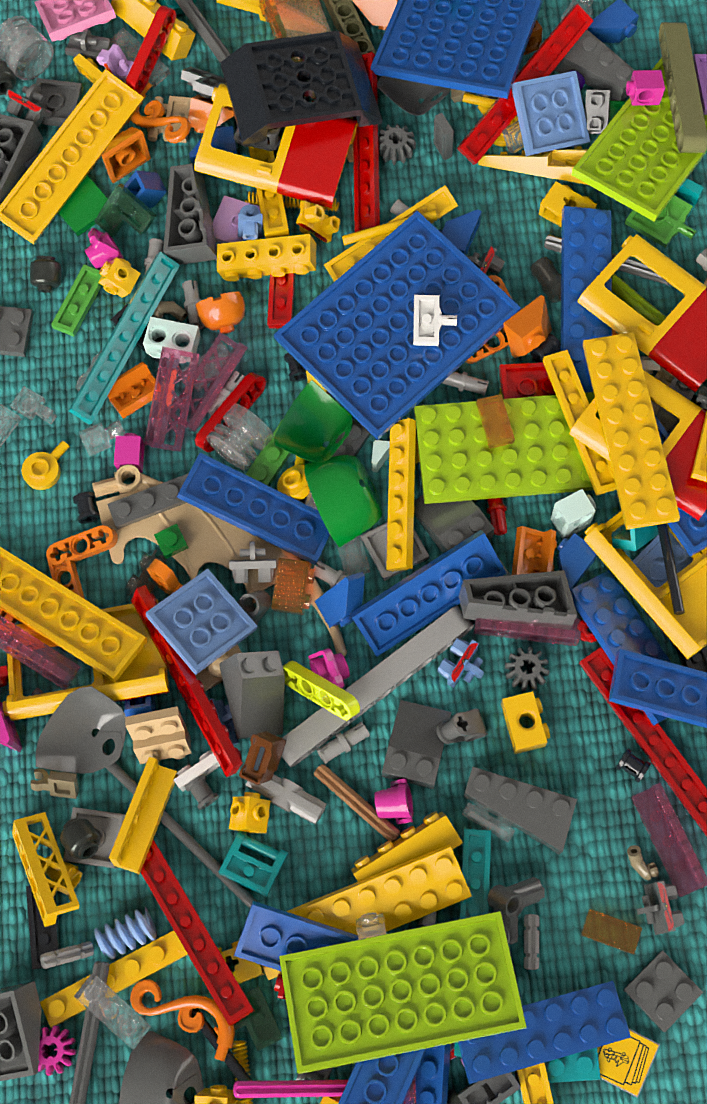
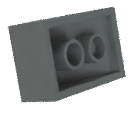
[414,495,495,554]
[219,650,285,740]
[382,700,452,789]
[0,981,41,1081]

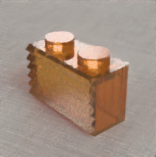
[271,558,315,615]

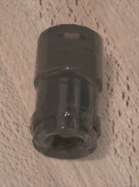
[530,257,561,303]

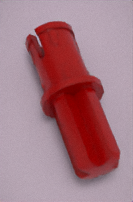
[487,498,507,536]

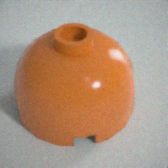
[195,292,245,334]

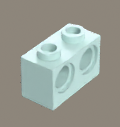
[143,317,201,363]
[551,489,596,539]

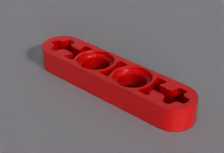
[125,5,176,94]
[195,372,266,452]

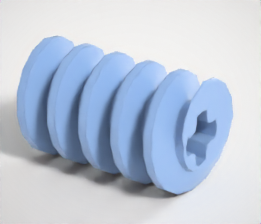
[94,907,157,959]

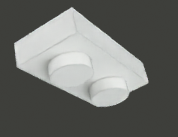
[173,750,220,792]

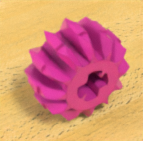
[38,1025,77,1076]

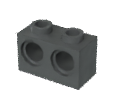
[457,1072,521,1104]

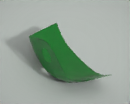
[274,380,353,463]
[304,455,383,548]

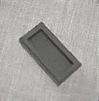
[433,113,454,160]

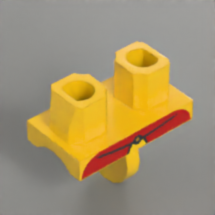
[296,200,340,243]

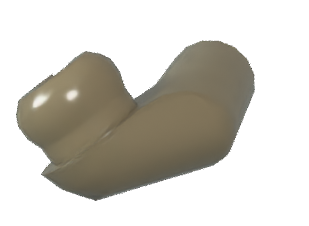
[152,301,188,322]
[627,845,659,880]

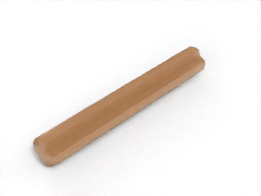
[314,764,400,842]

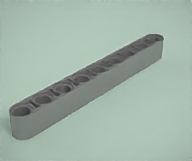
[282,606,474,767]

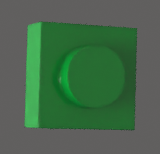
[154,524,189,559]

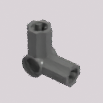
[487,877,545,945]

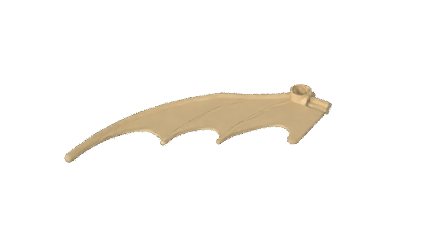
[92,465,347,657]

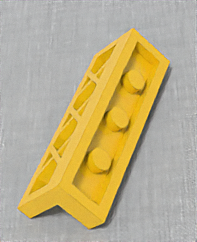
[109,757,178,874]
[12,812,79,927]

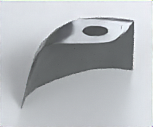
[377,76,451,116]
[36,686,127,773]
[119,1031,204,1104]

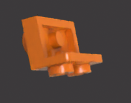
[107,362,165,419]
[512,526,557,575]

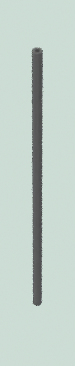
[31,688,258,909]

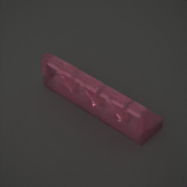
[167,332,248,431]
[144,346,199,452]
[0,615,81,690]
[474,618,581,646]
[631,783,707,898]

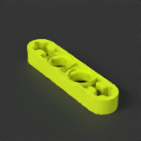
[283,661,360,720]

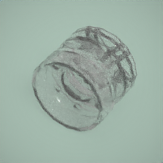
[0,16,54,80]
[206,404,274,470]

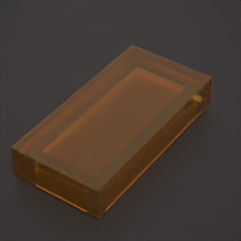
[476,394,515,449]
[580,909,642,955]

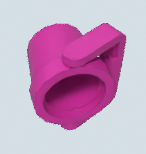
[85,228,124,270]
[308,648,350,688]
[375,779,413,824]

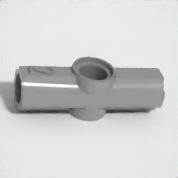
[246,774,327,825]

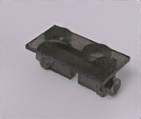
[125,550,168,596]

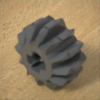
[378,123,416,165]
[505,647,550,692]

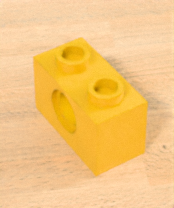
[501,691,550,754]

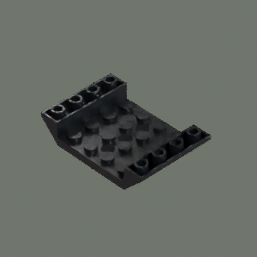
[221,31,382,145]

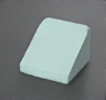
[372,440,390,472]

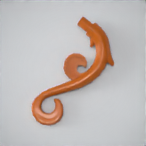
[126,82,191,143]
[130,979,235,1062]

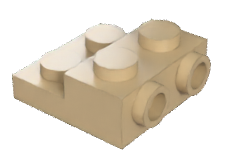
[125,706,192,764]

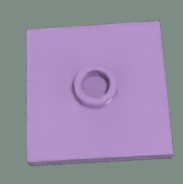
[212,196,263,243]

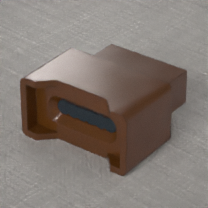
[239,731,286,785]

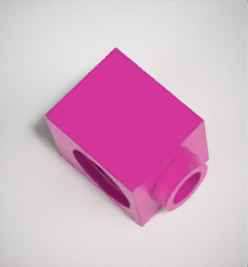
[626,70,665,106]
[114,433,145,473]

